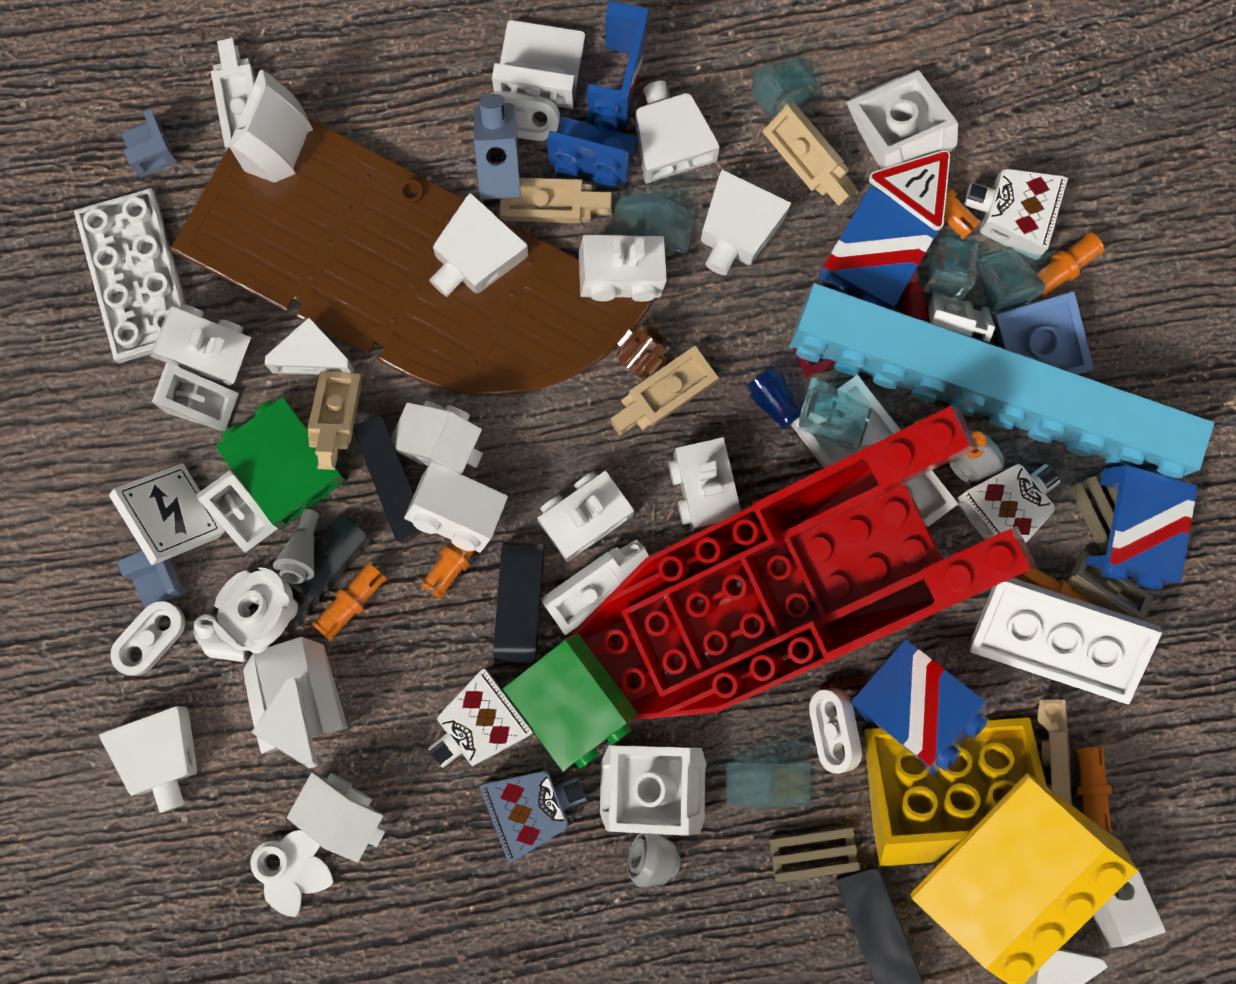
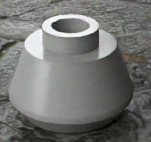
[950,429,1004,483]
[627,833,680,887]

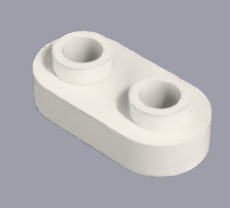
[491,91,560,141]
[110,601,185,676]
[809,688,862,774]

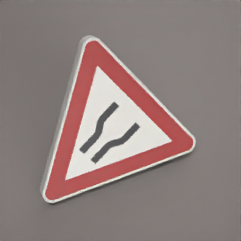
[869,150,950,231]

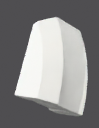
[229,70,313,183]
[846,70,958,169]
[243,637,348,754]
[600,745,707,835]

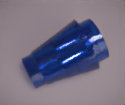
[746,367,802,429]

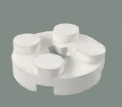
[213,568,298,654]

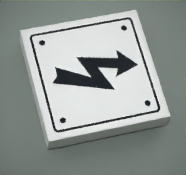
[109,463,225,565]

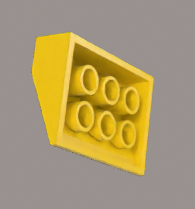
[864,718,1047,866]
[910,773,1138,984]

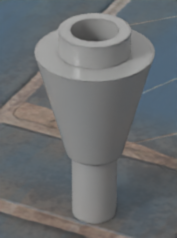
[273,509,319,584]

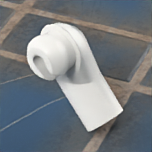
[193,614,249,662]

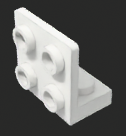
[492,20,585,109]

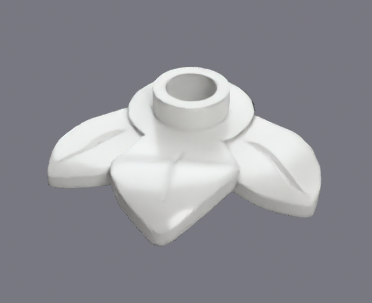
[250,830,333,917]

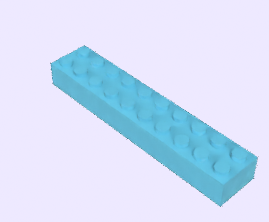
[789,283,1215,479]

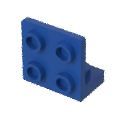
[547,117,638,187]

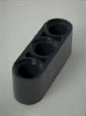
[493,541,544,664]

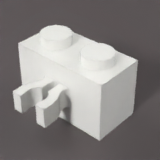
[579,235,667,302]
[150,304,251,386]
[391,401,483,475]
[668,437,741,533]
[404,461,508,553]
[537,470,634,562]
[287,772,385,863]

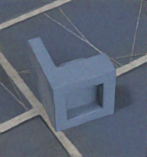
[122,108,177,178]
[117,551,185,608]

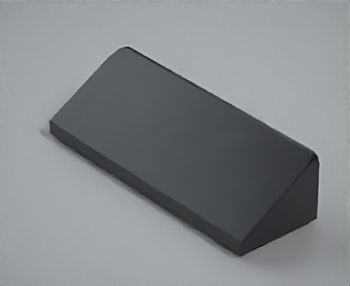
[353,416,422,545]
[284,513,373,634]
[835,865,923,984]

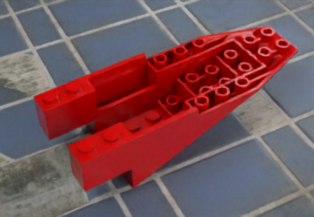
[565,406,1037,720]

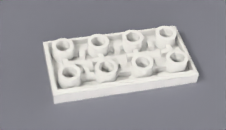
[74,188,186,364]

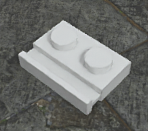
[927,292,995,342]

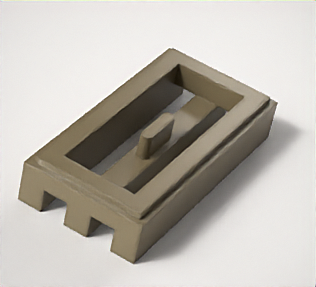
[1070,473,1118,555]
[1066,551,1154,621]
[769,827,860,883]

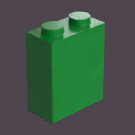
[215,397,347,530]
[503,634,638,771]

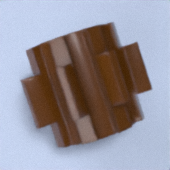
[616,323,670,378]

